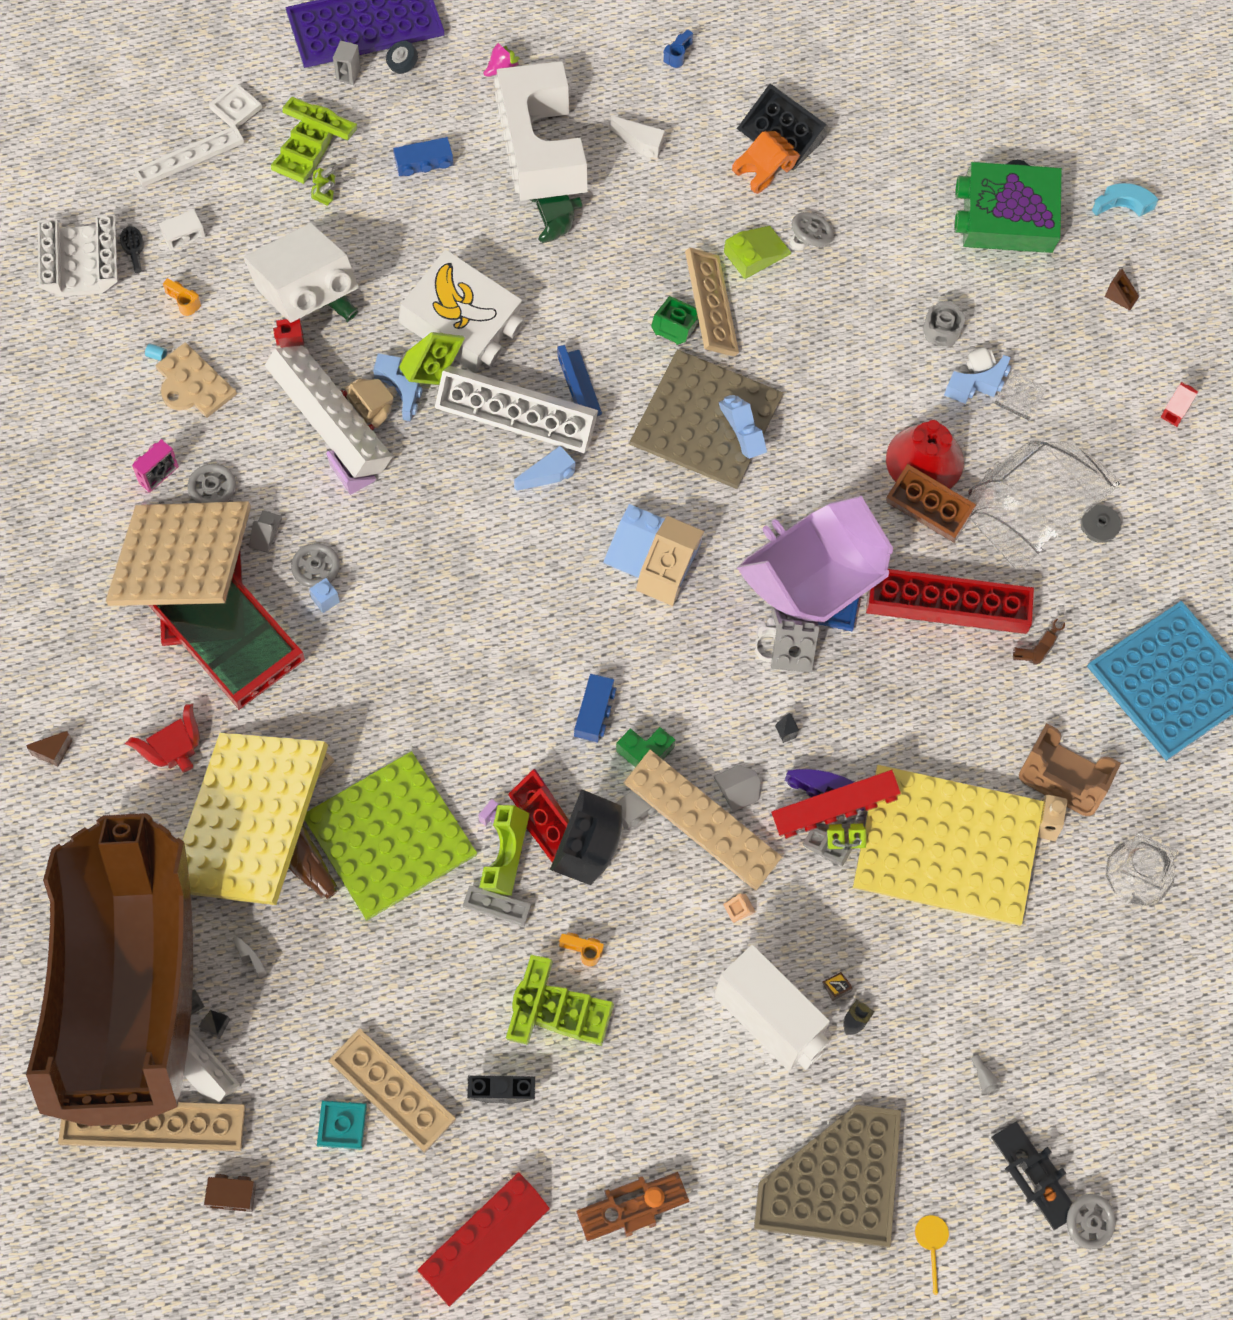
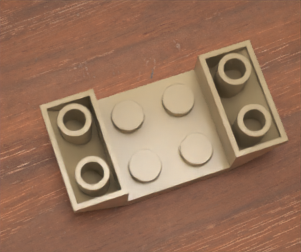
[636,516,705,606]

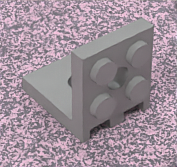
[770,606,819,672]

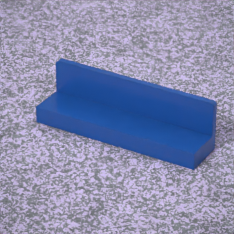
[557,345,602,416]

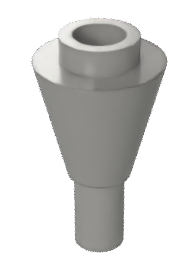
[971,1055,1002,1095]

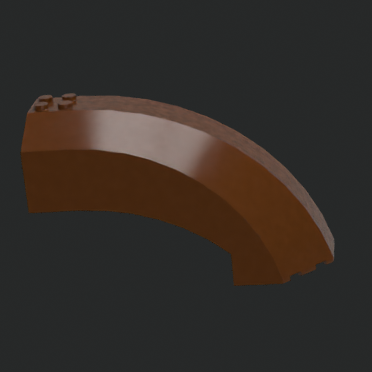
[26,813,193,1126]

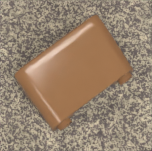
[1019,723,1121,816]

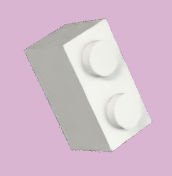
[158,209,205,251]

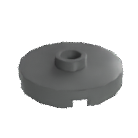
[1080,505,1121,543]

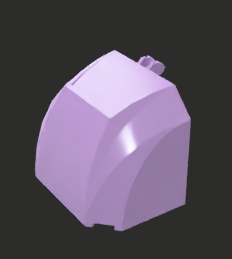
[737,496,893,622]

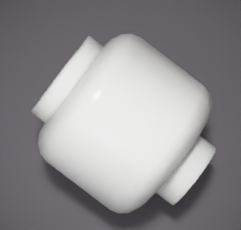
[966,347,996,374]

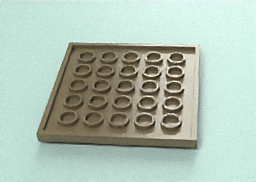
[629,349,784,489]

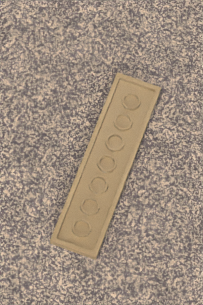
[623,750,782,890]
[58,1102,246,1152]

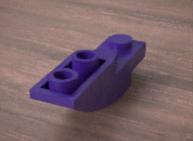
[784,769,865,811]

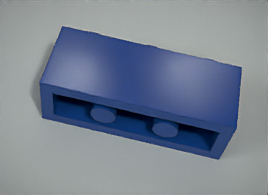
[393,137,453,176]
[574,674,617,743]

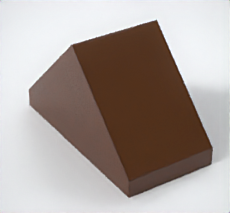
[1105,269,1139,310]
[26,731,73,767]

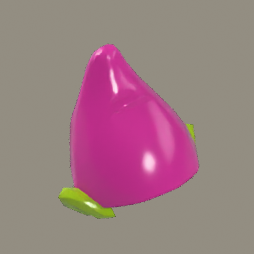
[483,43,520,77]

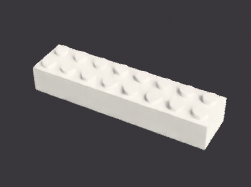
[265,346,393,478]
[435,366,598,453]

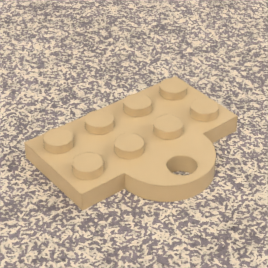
[155,342,237,418]

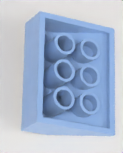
[603,504,702,587]

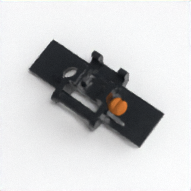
[991,1121,1072,1231]

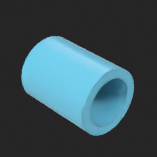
[145,343,167,361]

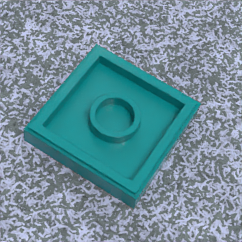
[317,1100,367,1150]

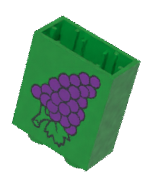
[954,162,1062,253]

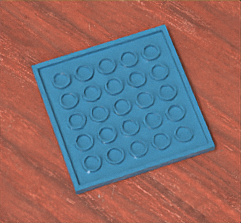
[1087,601,1233,761]

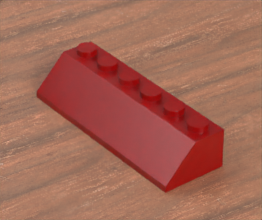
[417,1172,550,1307]

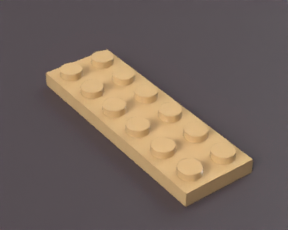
[685,247,739,357]
[328,1028,456,1153]

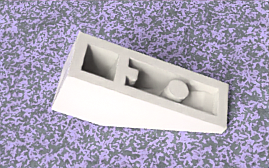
[610,116,665,158]

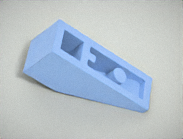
[514,446,575,491]

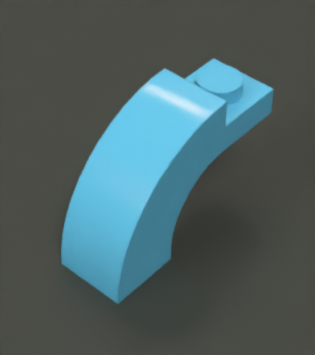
[1092,183,1159,217]

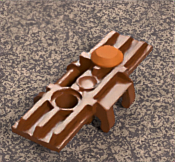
[576,1172,690,1242]

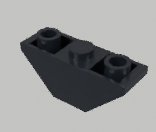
[467,1075,535,1104]

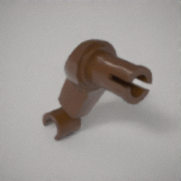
[1013,619,1065,665]

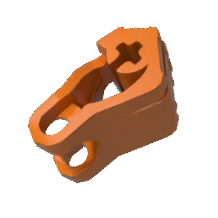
[732,131,800,194]

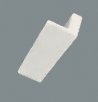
[184,1028,240,1104]

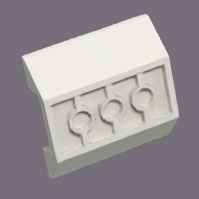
[38,215,118,296]

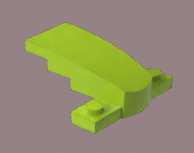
[271,97,357,184]
[506,955,614,1046]

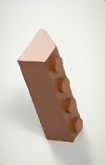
[886,464,976,543]

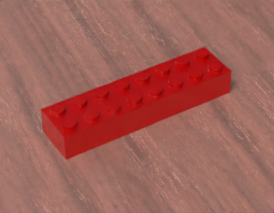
[866,569,1034,634]

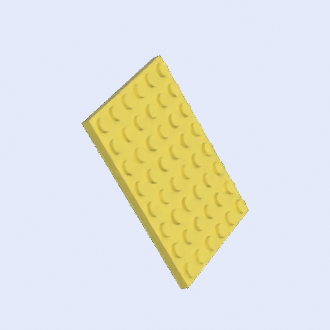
[182,733,328,905]
[852,765,1044,926]

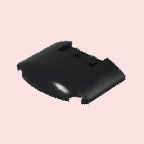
[550,789,623,885]

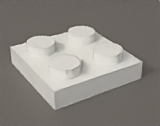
[209,83,262,128]

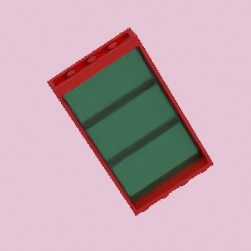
[149,573,305,710]

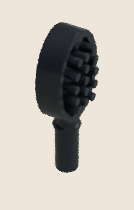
[120,226,144,273]

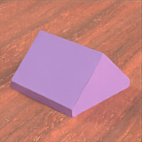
[326,450,376,495]

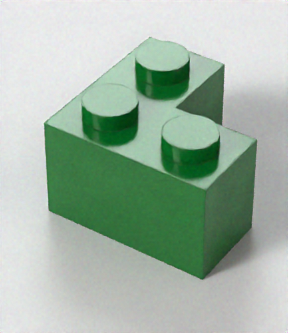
[616,727,676,767]

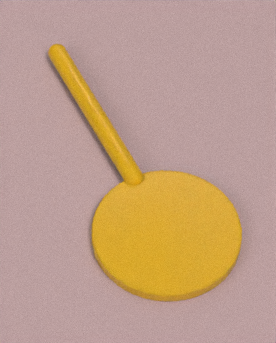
[915,1215,949,1295]

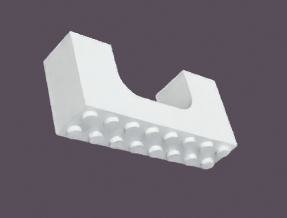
[494,61,587,201]

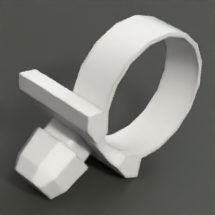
[755,618,776,662]

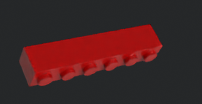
[771,770,901,839]

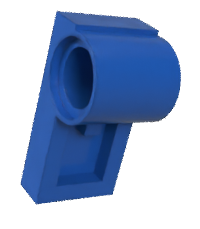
[663,29,693,68]

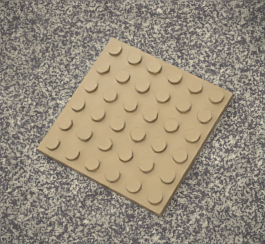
[106,501,251,606]

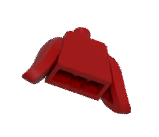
[125,703,200,773]

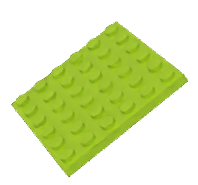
[304,751,477,921]

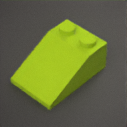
[724,226,791,279]
[399,332,465,385]

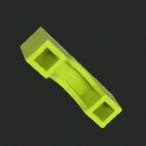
[479,805,530,896]

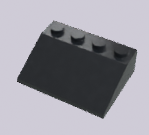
[736,83,831,170]

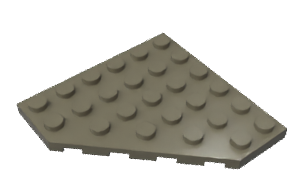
[754,1105,901,1248]

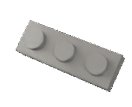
[463,886,531,926]

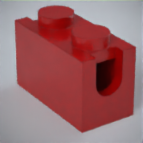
[273,318,305,348]

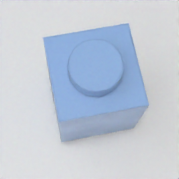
[309,578,340,613]

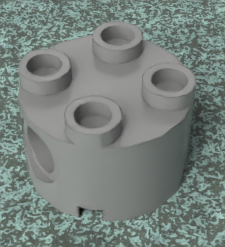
[923,301,965,346]

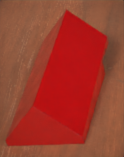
[508,769,569,862]

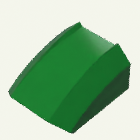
[651,296,699,345]

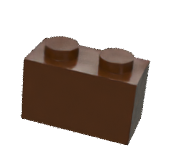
[204,1174,256,1212]

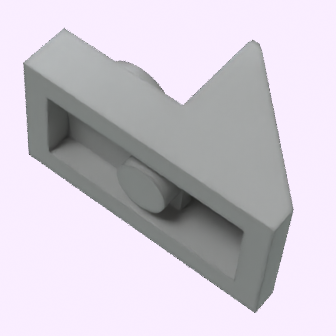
[249,510,282,553]

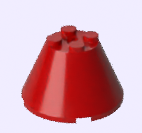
[886,420,964,489]

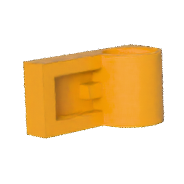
[163,278,201,316]
[559,932,604,966]

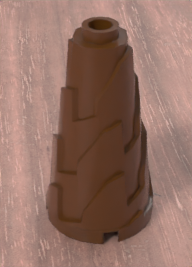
[288,825,337,900]

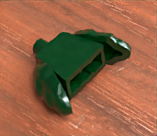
[530,195,582,243]

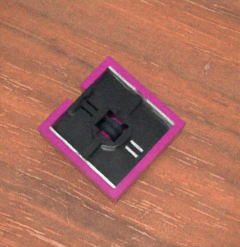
[132,439,179,493]

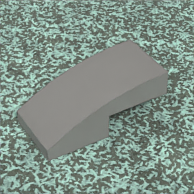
[803,829,852,866]
[232,937,267,979]

